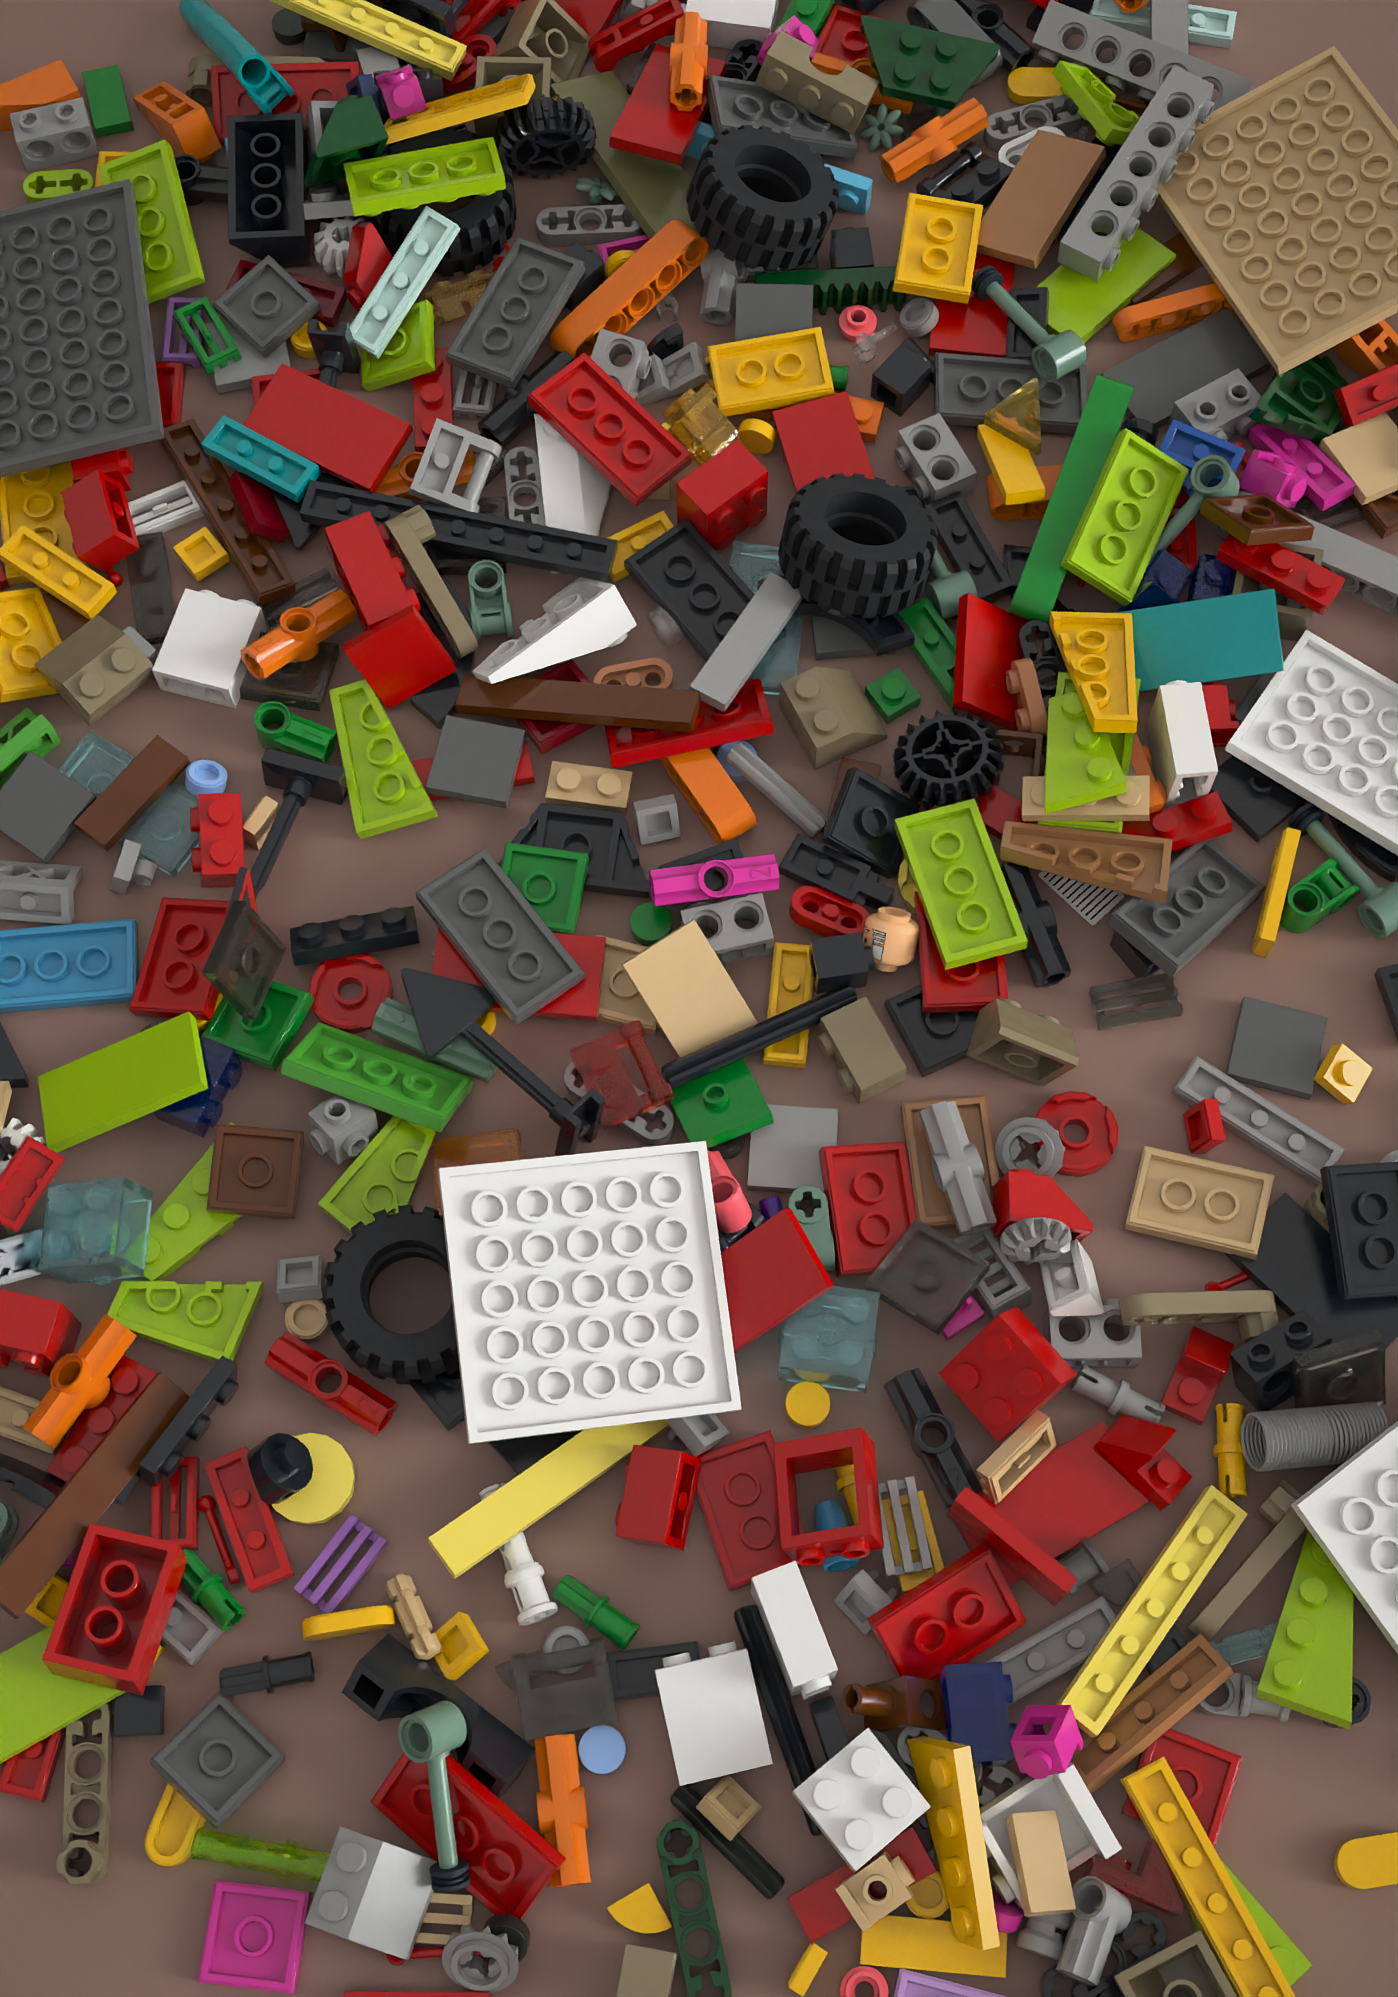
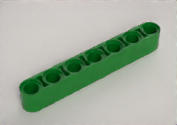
[1009,374,1135,623]

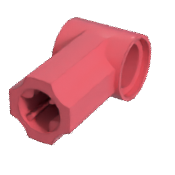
[707,1150,752,1233]

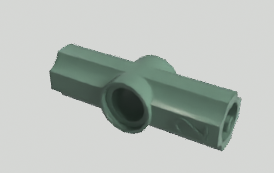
[371,997,498,1083]

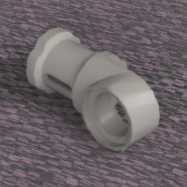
[1196,1673,1291,1723]

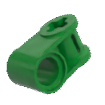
[1280,858,1361,933]

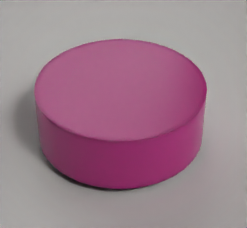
[992,1891,1024,1933]

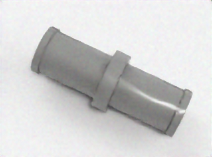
[1071,1364,1165,1424]

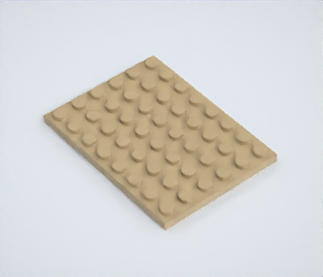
[1143,46,1398,375]

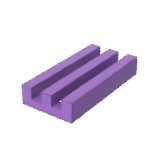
[161,297,207,369]
[294,1514,389,1614]

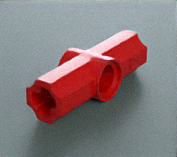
[264,1331,398,1437]

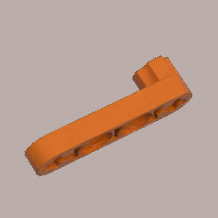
[1112,277,1236,343]

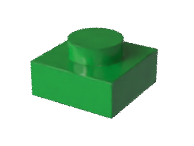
[864,667,921,724]

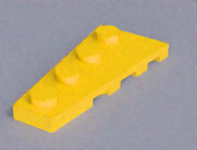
[1049,611,1138,733]

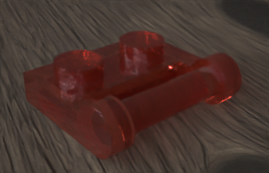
[570,1020,675,1130]

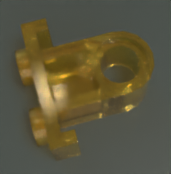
[661,384,743,466]

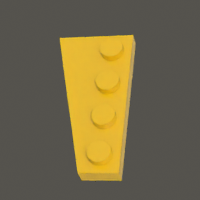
[907,1736,1000,1950]

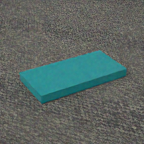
[1117,589,1284,692]

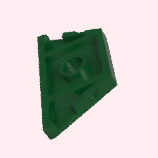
[859,15,1000,110]
[1248,355,1349,443]

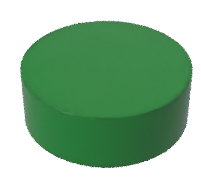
[630,902,672,946]

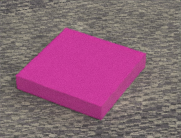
[197,1880,312,1994]

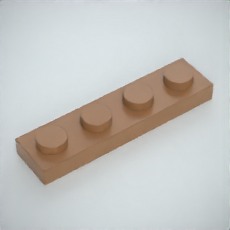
[1070,1634,1235,1795]

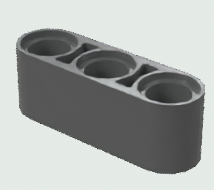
[907,0,1003,88]

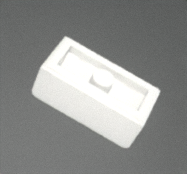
[1039,1239,1104,1316]

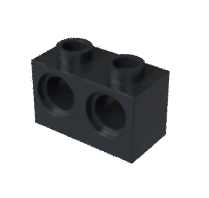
[1229,1309,1336,1412]

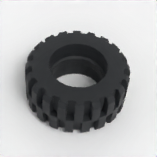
[686,125,839,272]
[374,127,517,277]
[778,473,938,618]
[322,1205,460,1385]

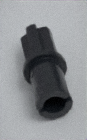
[219,1652,315,1697]

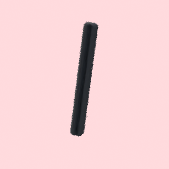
[661,984,858,1089]
[734,1604,823,1836]

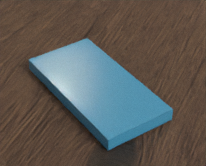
[0,919,139,1013]

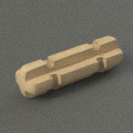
[386,1573,441,1661]

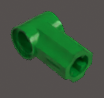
[254,701,337,763]

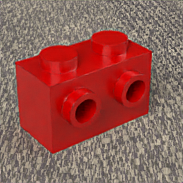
[61,469,140,571]
[190,793,245,888]
[615,1445,701,1551]

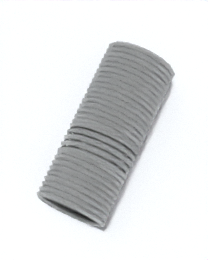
[1241,1402,1390,1472]

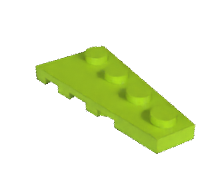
[1256,1530,1354,1730]

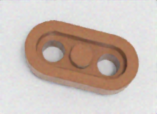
[593,658,673,689]
[1005,658,1048,737]

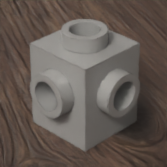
[308,1094,379,1165]

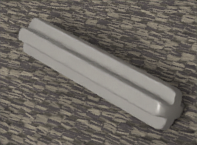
[725,742,827,836]

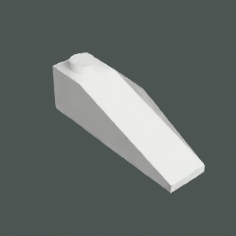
[534,414,611,574]
[472,577,637,684]

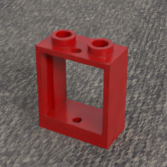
[774,1427,884,1566]

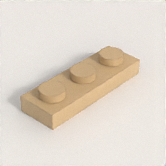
[1022,776,1150,821]

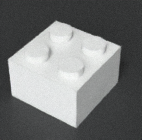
[792,1728,931,1873]

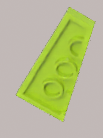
[329,679,439,839]
[118,1122,243,1281]

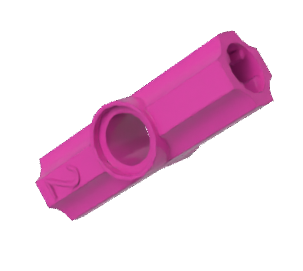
[649,854,779,907]

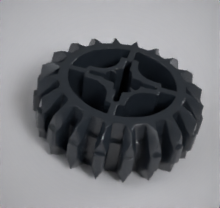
[495,94,597,179]
[893,708,1004,811]

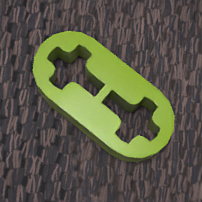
[23,169,95,204]

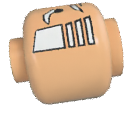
[863,907,919,972]

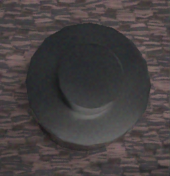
[247,1433,313,1504]

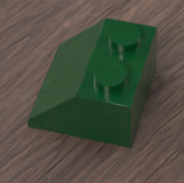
[303,95,389,189]

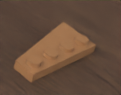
[999,821,1173,905]

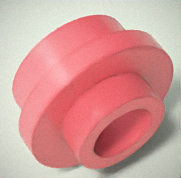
[839,305,877,343]
[840,1966,889,1997]

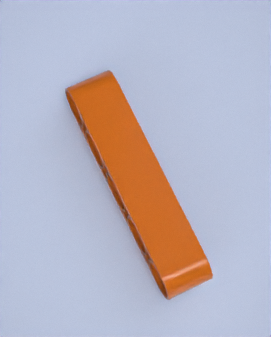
[550,219,709,359]

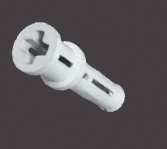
[479,1483,558,1626]

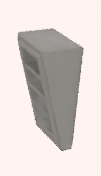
[947,1229,1032,1320]

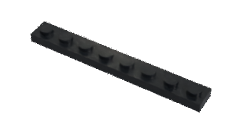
[299,480,618,582]

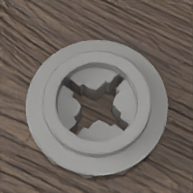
[995,1116,1065,1178]
[1000,1217,1072,1266]
[442,1925,520,1993]

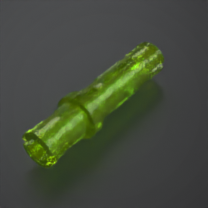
[191,1827,330,1882]

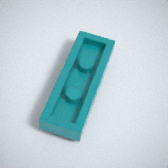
[201,415,321,503]

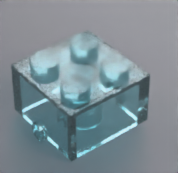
[38,1176,153,1286]
[777,1286,880,1393]

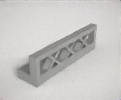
[0,860,82,925]

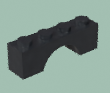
[341,1633,535,1799]

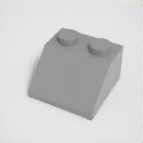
[305,1826,438,1960]

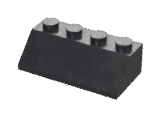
[227,113,310,266]

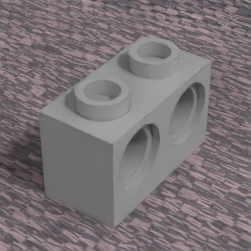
[10,97,99,172]
[590,328,652,403]
[894,413,977,504]
[680,893,774,965]
[1043,1298,1142,1369]

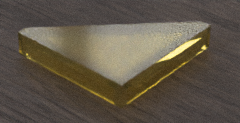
[984,378,1042,455]

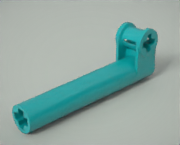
[179,0,295,115]

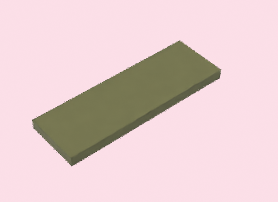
[550,71,696,239]

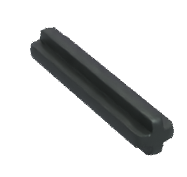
[670,1784,785,1899]

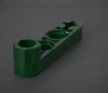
[657,1820,732,1997]

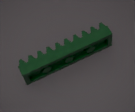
[754,266,906,315]

